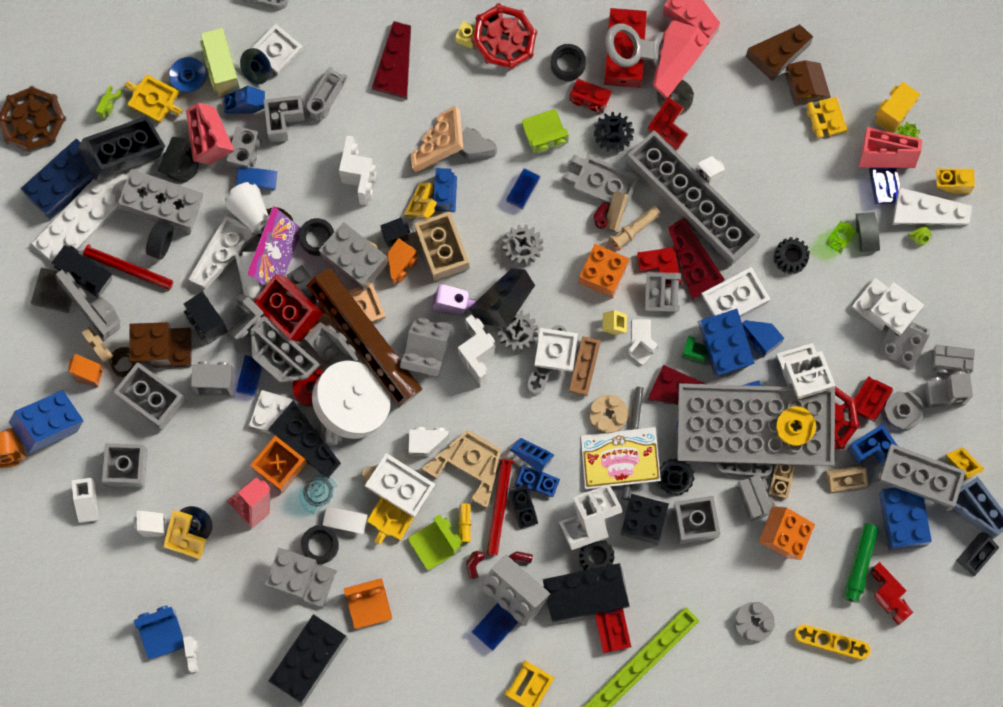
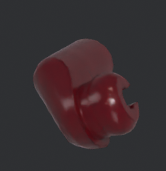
[593,202,610,229]
[466,551,485,579]
[509,551,533,564]

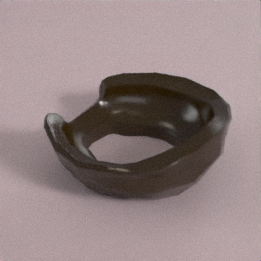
[109,347,136,377]

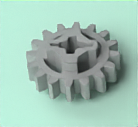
[503,224,543,266]
[497,310,538,352]

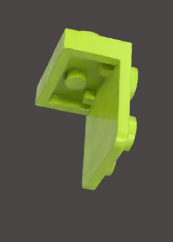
[522,109,569,154]
[409,514,462,570]

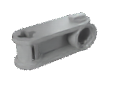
[304,67,347,121]

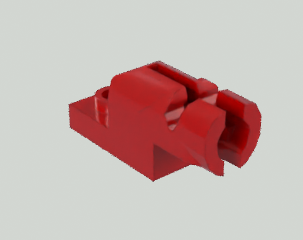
[871,562,913,625]

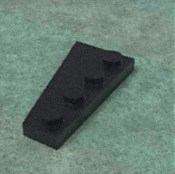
[268,400,341,479]

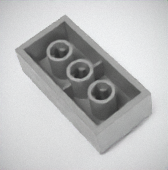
[118,169,203,234]

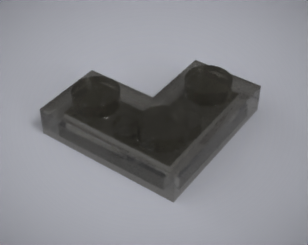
[31,268,72,313]

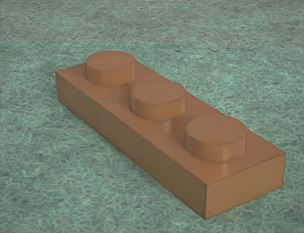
[569,336,601,397]

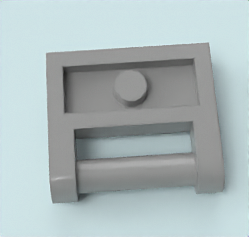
[645,272,681,312]

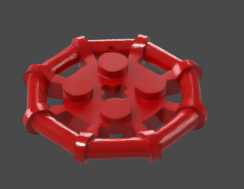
[471,3,538,70]
[834,386,860,450]

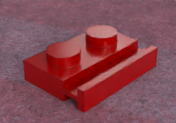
[855,376,893,422]
[595,609,632,654]

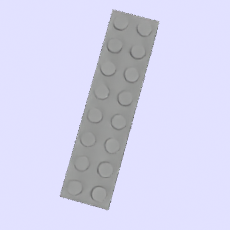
[626,130,760,266]

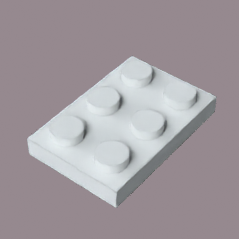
[702,267,770,317]
[365,453,436,518]

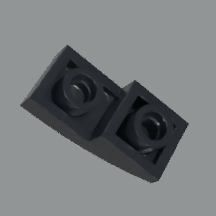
[508,483,538,529]

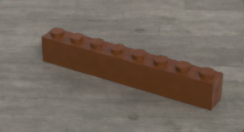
[306,268,423,407]

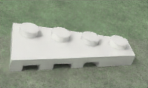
[892,188,972,226]
[188,216,257,289]

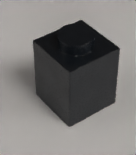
[380,218,411,247]

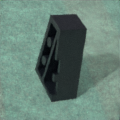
[51,245,112,298]
[469,268,535,327]

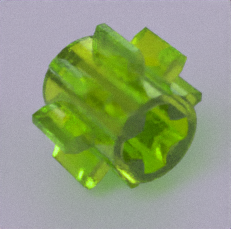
[898,122,920,139]

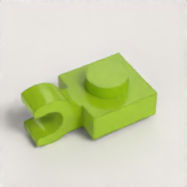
[96,86,122,120]

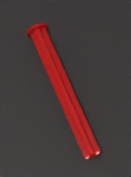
[83,244,174,290]
[487,459,514,556]

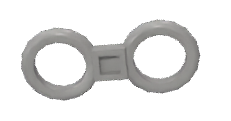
[605,24,664,67]

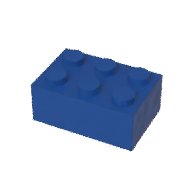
[697,309,755,376]
[9,390,84,453]
[879,487,932,551]

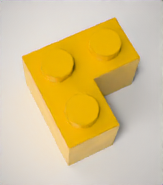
[875,81,921,133]

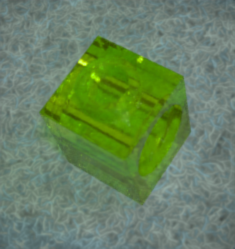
[825,221,856,254]

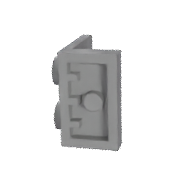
[226,294,263,340]
[304,322,359,364]
[879,322,931,368]

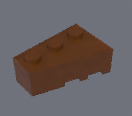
[746,24,813,81]

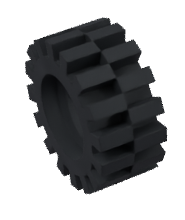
[774,237,810,274]
[579,540,615,570]

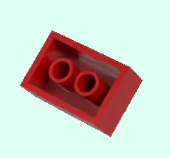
[254,274,324,342]

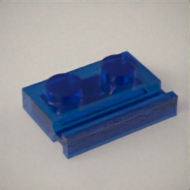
[869,167,900,204]
[471,603,519,652]

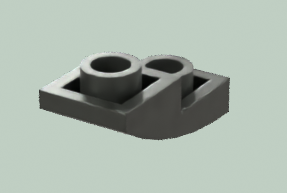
[855,212,880,252]

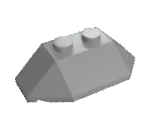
[251,316,320,383]

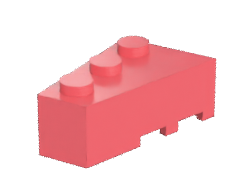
[663,0,720,45]
[186,103,235,165]
[859,127,922,168]

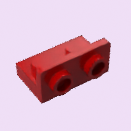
[569,78,612,113]

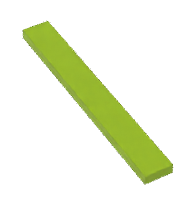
[583,607,700,707]

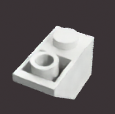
[409,427,449,457]
[71,478,99,523]
[133,511,166,537]

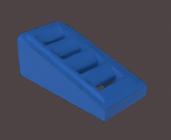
[510,438,554,473]

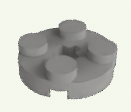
[883,391,923,431]
[735,602,775,642]

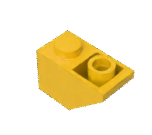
[936,168,975,194]

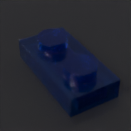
[506,168,541,210]
[236,355,263,397]

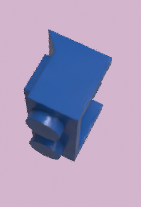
[434,168,457,212]

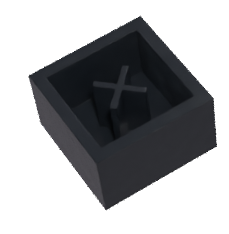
[183,291,228,344]
[620,494,669,545]

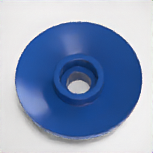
[169,57,206,93]

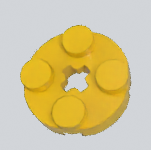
[776,406,816,446]

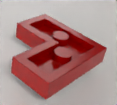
[647,97,689,150]
[637,247,681,287]

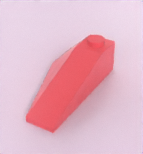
[653,20,710,99]

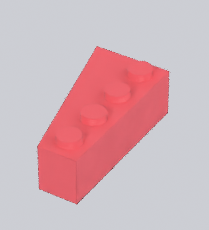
[227,477,270,528]

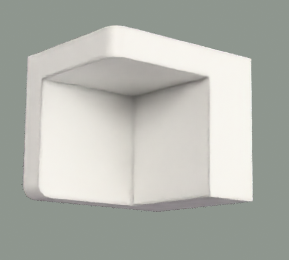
[628,333,658,365]

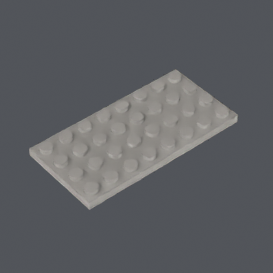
[677,384,835,466]

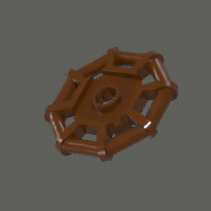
[0,86,66,152]

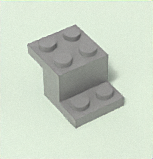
[400,317,453,377]
[265,547,337,608]

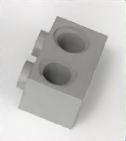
[226,127,262,169]

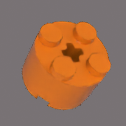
[0,428,26,468]

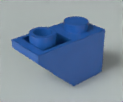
[223,86,265,114]
[742,320,784,357]

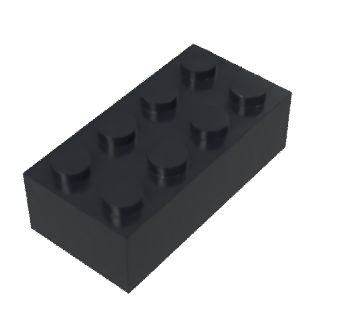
[77,116,166,181]
[268,614,348,705]

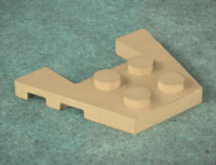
[422,430,501,509]

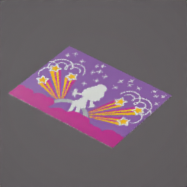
[247,206,301,286]

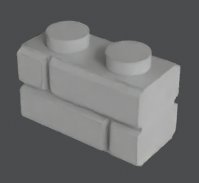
[931,345,975,375]
[736,475,775,521]

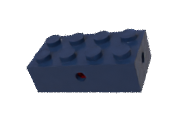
[20,138,94,221]

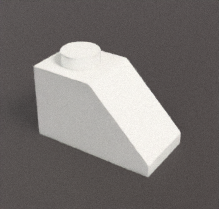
[696,156,725,186]

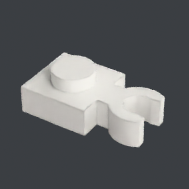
[183,636,199,673]

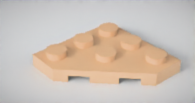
[411,106,463,172]

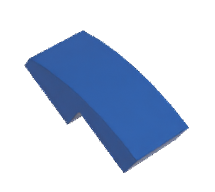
[236,168,278,191]
[515,465,560,497]

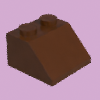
[785,60,831,106]

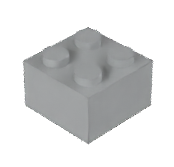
[191,361,236,397]
[102,443,148,488]
[673,496,721,544]

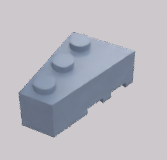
[952,476,1003,539]

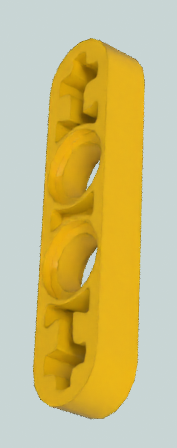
[794,625,871,660]

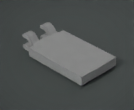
[563,154,639,211]

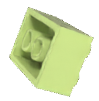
[199,28,240,97]

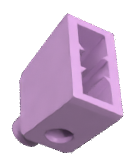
[431,284,477,316]

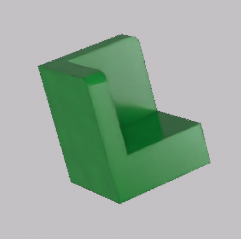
[682,336,707,365]

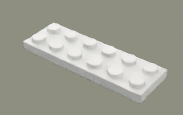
[32,172,127,262]

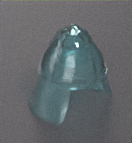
[299,475,338,514]

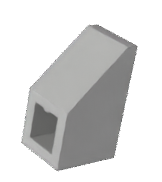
[458,127,497,160]

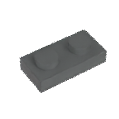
[286,265,317,303]

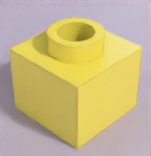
[455,21,475,49]
[602,310,627,335]

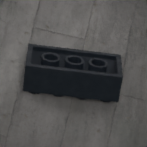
[543,563,630,623]

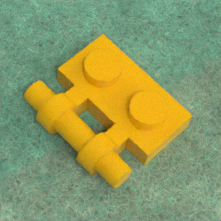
[806,96,847,139]

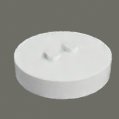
[312,361,390,439]

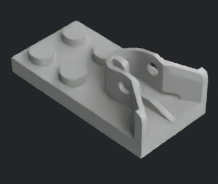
[56,270,121,341]
[879,444,966,512]

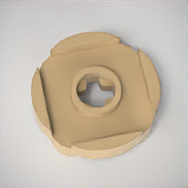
[81,325,113,363]
[589,395,628,433]

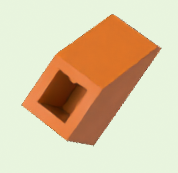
[388,238,418,286]
[68,354,104,387]

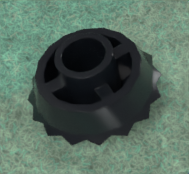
[657,458,695,496]

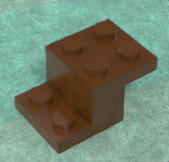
[129,322,192,368]

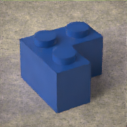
[847,424,898,468]

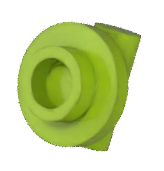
[908,225,932,246]

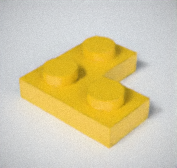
[403,183,437,219]
[163,510,207,559]

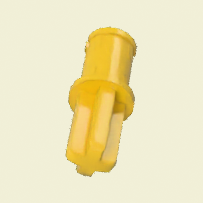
[457,503,472,543]

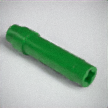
[843,523,879,603]

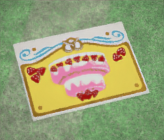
[581,427,661,489]

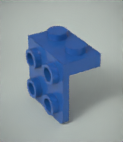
[133,605,185,659]

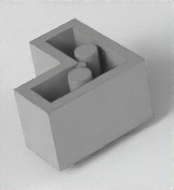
[264,95,305,142]
[924,371,973,408]

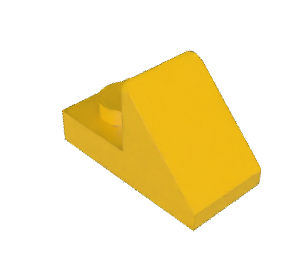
[946,447,984,480]

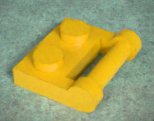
[504,660,555,707]

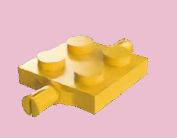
[124,74,183,124]
[367,497,414,545]

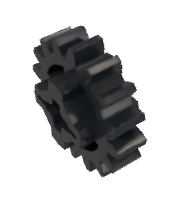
[594,112,634,153]

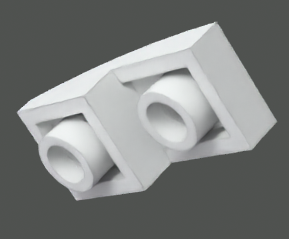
[323,506,367,534]

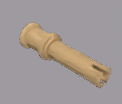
[609,206,661,251]

